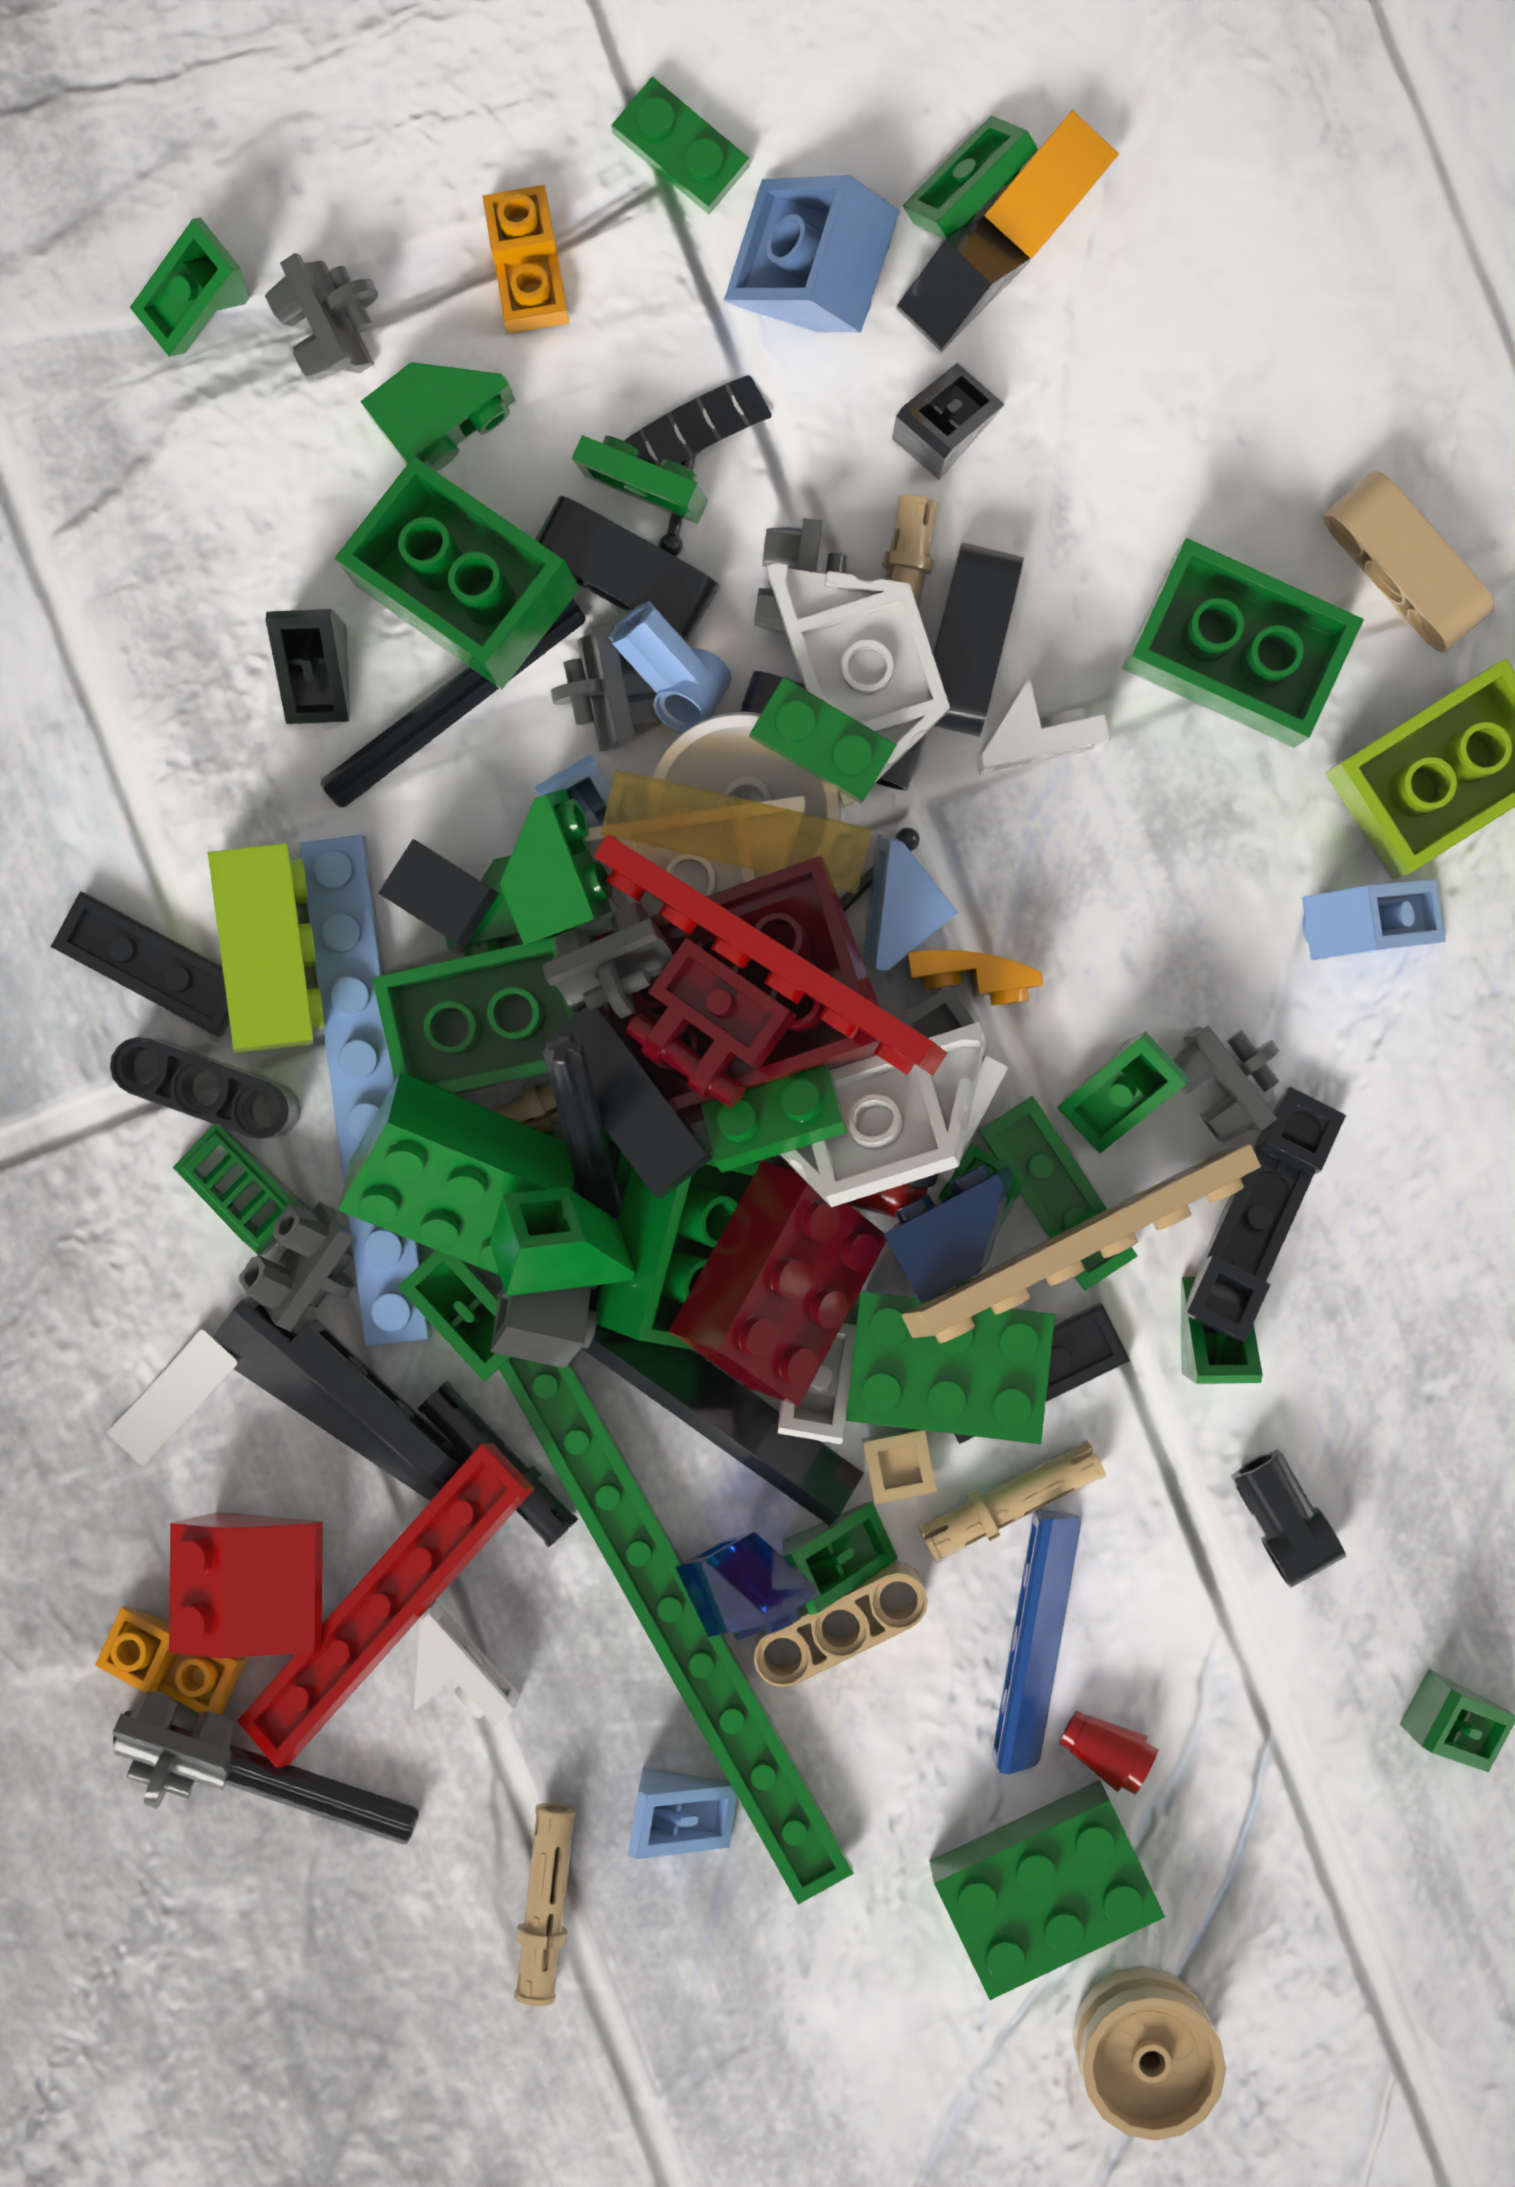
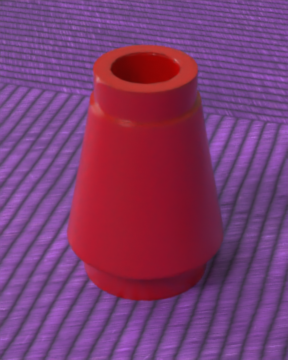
[1058,1710,1159,1795]

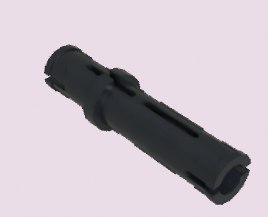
[418,1380,578,1548]

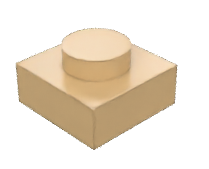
[862,1429,938,1505]

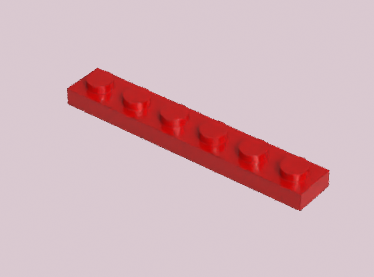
[593,834,948,1076]
[237,1443,535,1768]

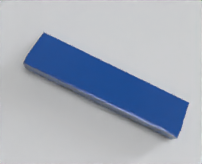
[992,1509,1081,1775]

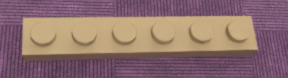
[901,1144,1261,1343]

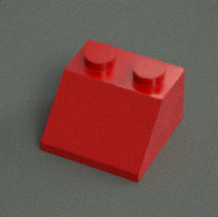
[169,1512,323,1658]

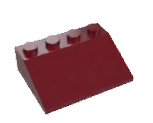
[593,856,880,1125]

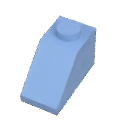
[1302,879,1446,960]

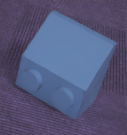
[724,175,900,333]

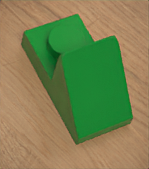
[130,217,249,357]
[1057,1031,1190,1154]

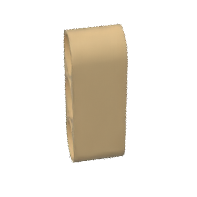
[1323,470,1495,653]
[754,1561,928,1687]

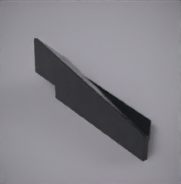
[212,1297,467,1502]

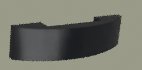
[1184,1086,1346,1343]

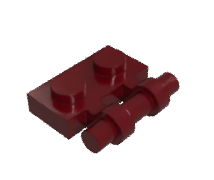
[626,938,797,1108]

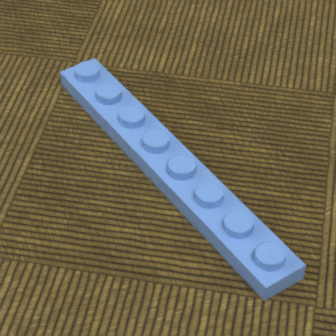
[299,834,432,1347]

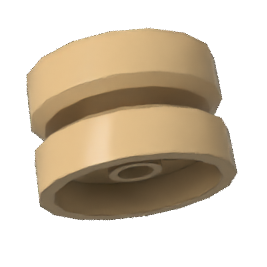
[1072,1967,1226,2141]

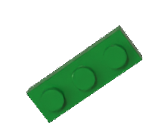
[977,1096,1138,1291]

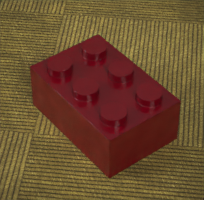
[668,1161,887,1407]

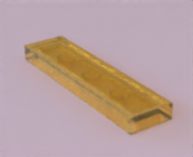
[601,769,872,893]

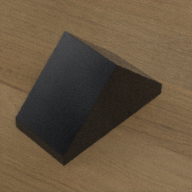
[896,215,1031,353]
[892,363,1005,480]
[265,609,350,724]
[378,839,499,948]

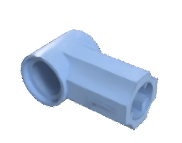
[608,601,732,733]

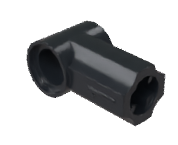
[1231,1449,1347,1588]

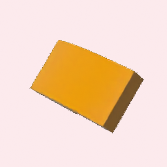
[984,109,1119,259]
[482,184,570,334]
[905,950,1043,1006]
[95,1606,248,1715]

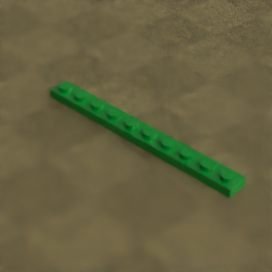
[499,1357,854,1905]

